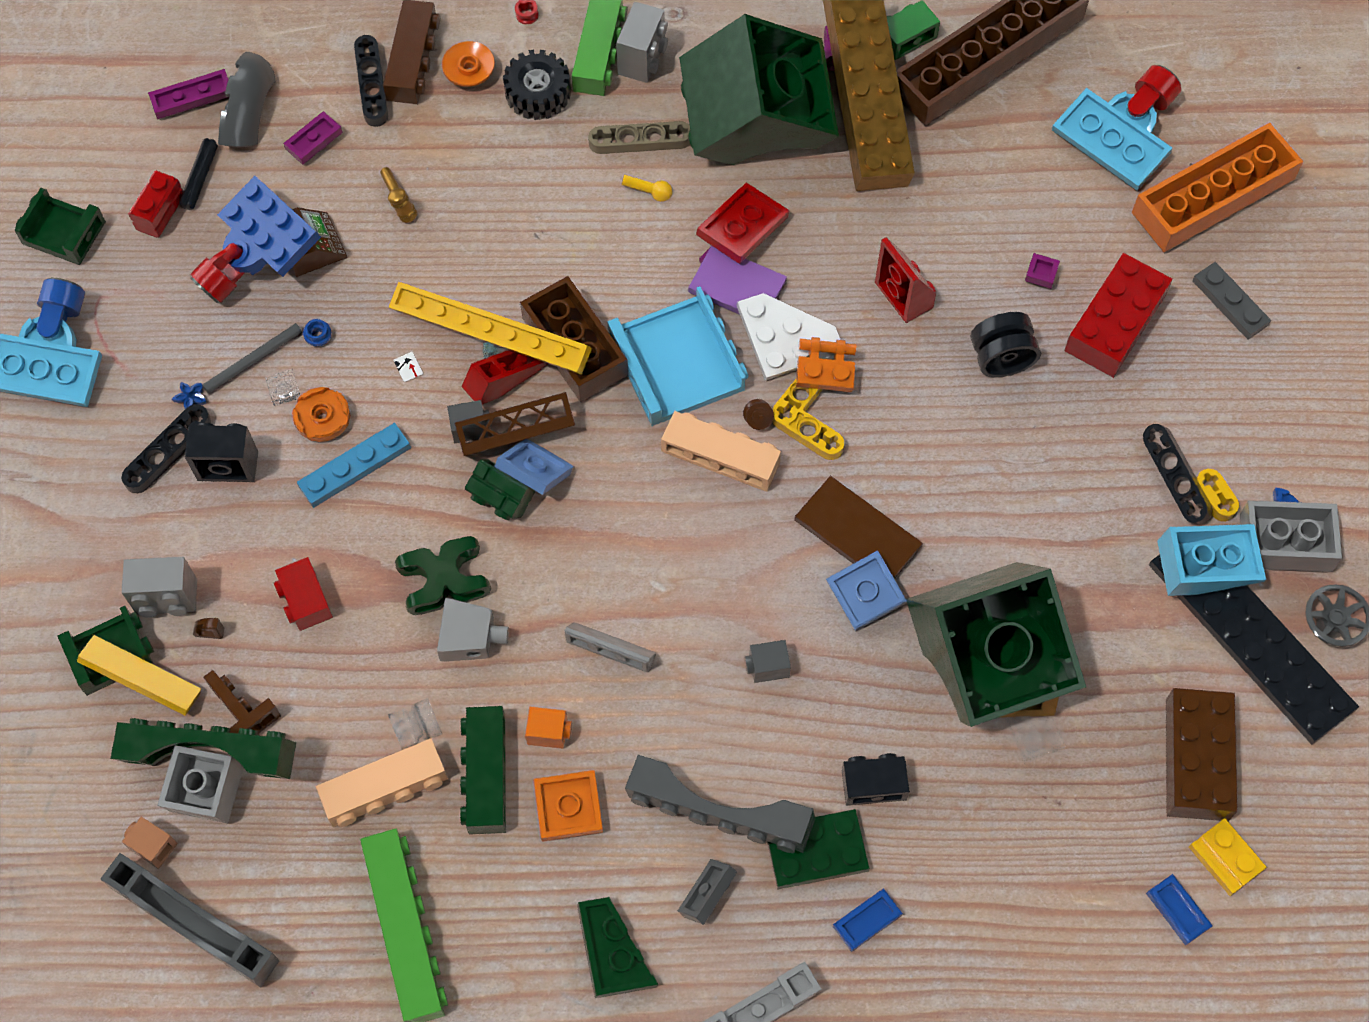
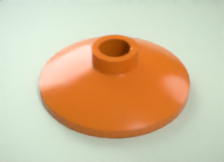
[442,41,495,87]

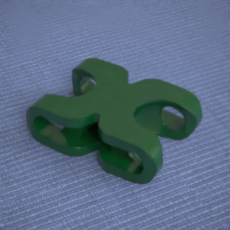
[395,536,491,615]

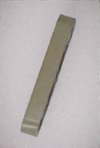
[588,121,690,154]

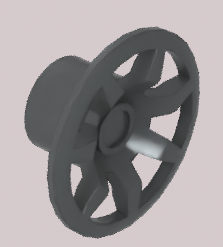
[1305,584,1369,646]

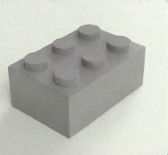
[1240,500,1342,572]

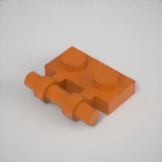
[796,337,856,392]

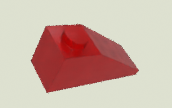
[461,350,548,405]

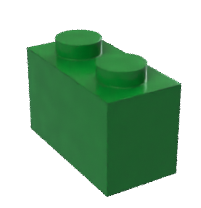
[887,0,940,60]

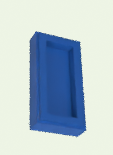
[1146,874,1212,946]
[833,888,903,952]

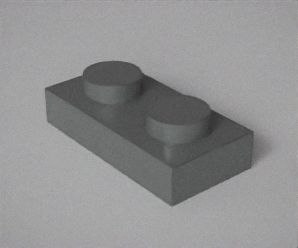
[677,859,737,925]

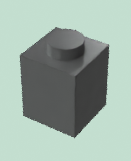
[447,400,492,444]
[745,640,791,683]

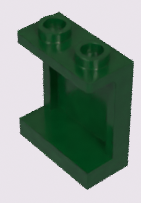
[15,188,106,265]
[57,605,154,696]

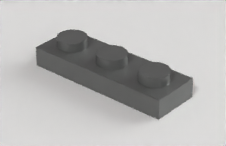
[1192,262,1271,340]

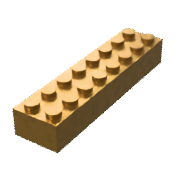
[823,0,915,191]

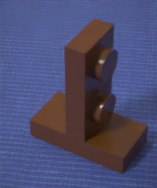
[203,670,281,735]

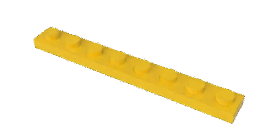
[389,281,592,375]

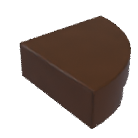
[193,618,225,639]

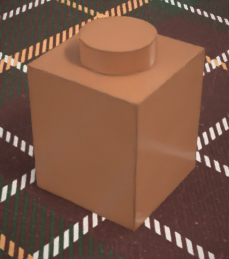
[122,816,178,869]

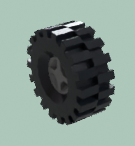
[503,50,571,120]

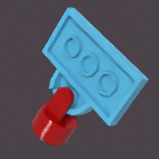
[1052,65,1182,191]

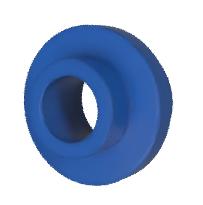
[303,319,332,346]

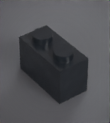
[841,753,910,806]

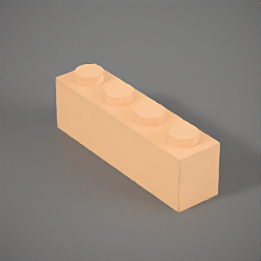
[661,411,781,492]
[316,738,448,827]

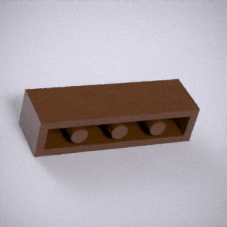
[383,0,440,105]

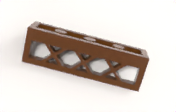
[455,392,575,456]

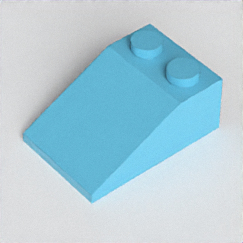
[1157,524,1266,596]

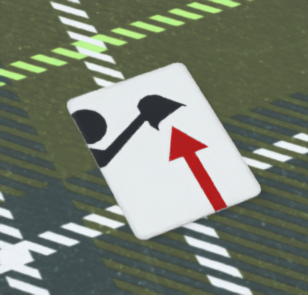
[393,352,423,382]

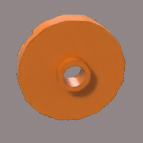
[292,387,351,442]

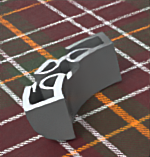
[218,52,276,146]

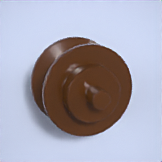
[743,399,774,430]

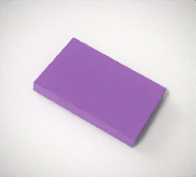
[688,245,787,315]

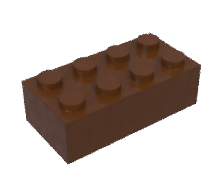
[520,276,628,402]
[1166,688,1237,822]

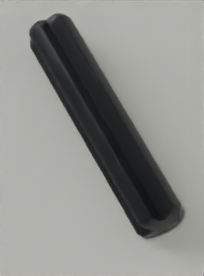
[179,138,218,210]

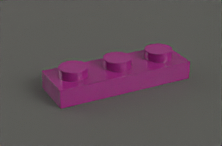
[148,69,229,119]

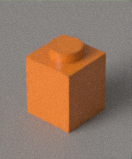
[525,707,572,749]

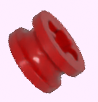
[515,0,539,25]

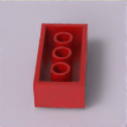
[1064,253,1173,378]

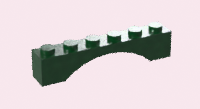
[110,718,296,779]

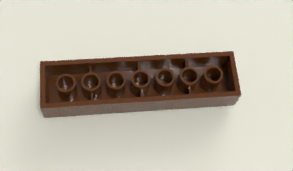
[896,0,1089,125]

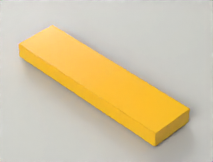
[77,635,201,716]

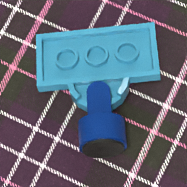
[0,277,102,407]

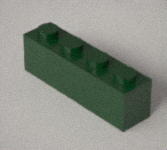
[460,706,506,835]

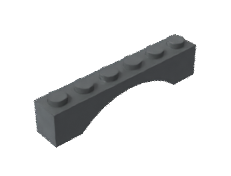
[625,755,815,853]
[101,853,279,988]

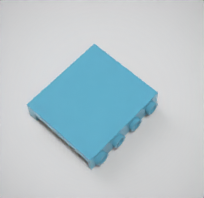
[607,286,748,426]

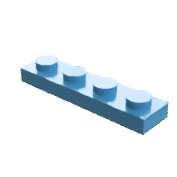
[297,422,411,508]

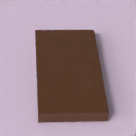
[794,475,923,579]

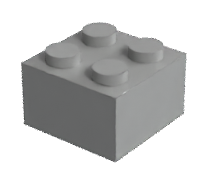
[616,1,668,83]
[122,557,197,617]
[157,745,243,824]

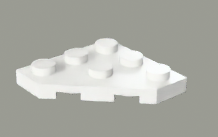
[736,293,840,381]

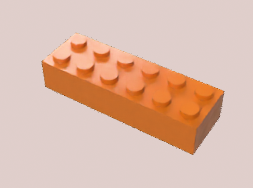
[1132,122,1304,252]

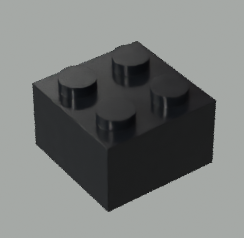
[185,423,258,482]

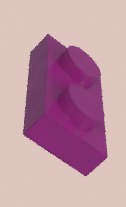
[283,111,343,165]

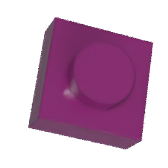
[1025,253,1060,289]

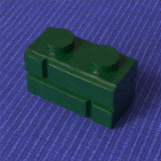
[465,459,535,521]

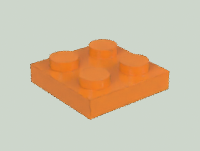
[534,770,603,842]

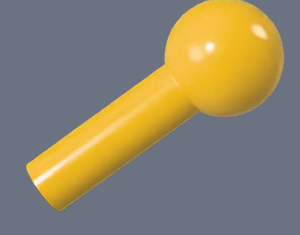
[621,174,672,202]

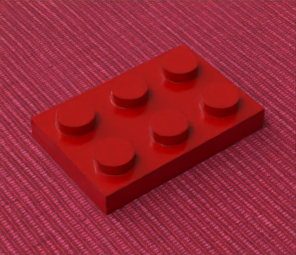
[696,182,790,264]

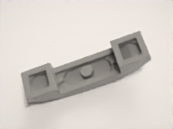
[703,961,822,1022]

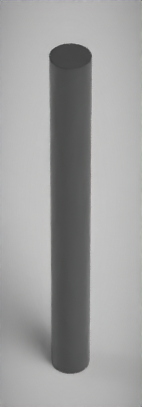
[202,323,302,394]

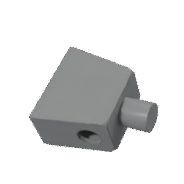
[437,598,509,662]

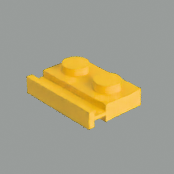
[1189,818,1267,896]

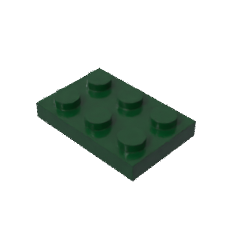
[767,809,870,890]

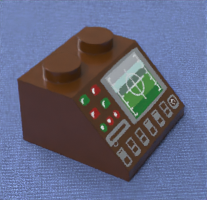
[292,207,348,277]

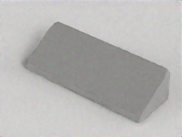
[565,623,656,672]

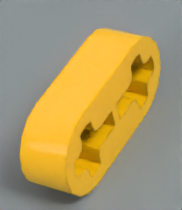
[1197,469,1239,522]

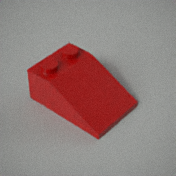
[875,237,936,323]

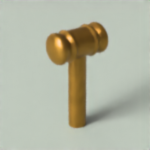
[380,167,417,223]

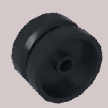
[970,312,1042,377]

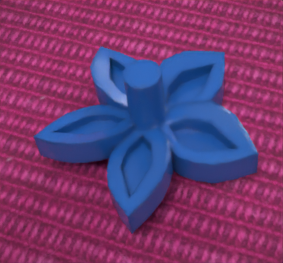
[172,382,207,409]

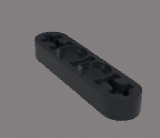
[354,35,388,127]
[121,404,211,494]
[1143,424,1212,524]

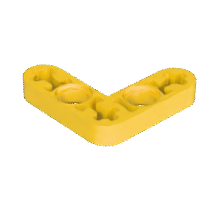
[772,379,844,460]

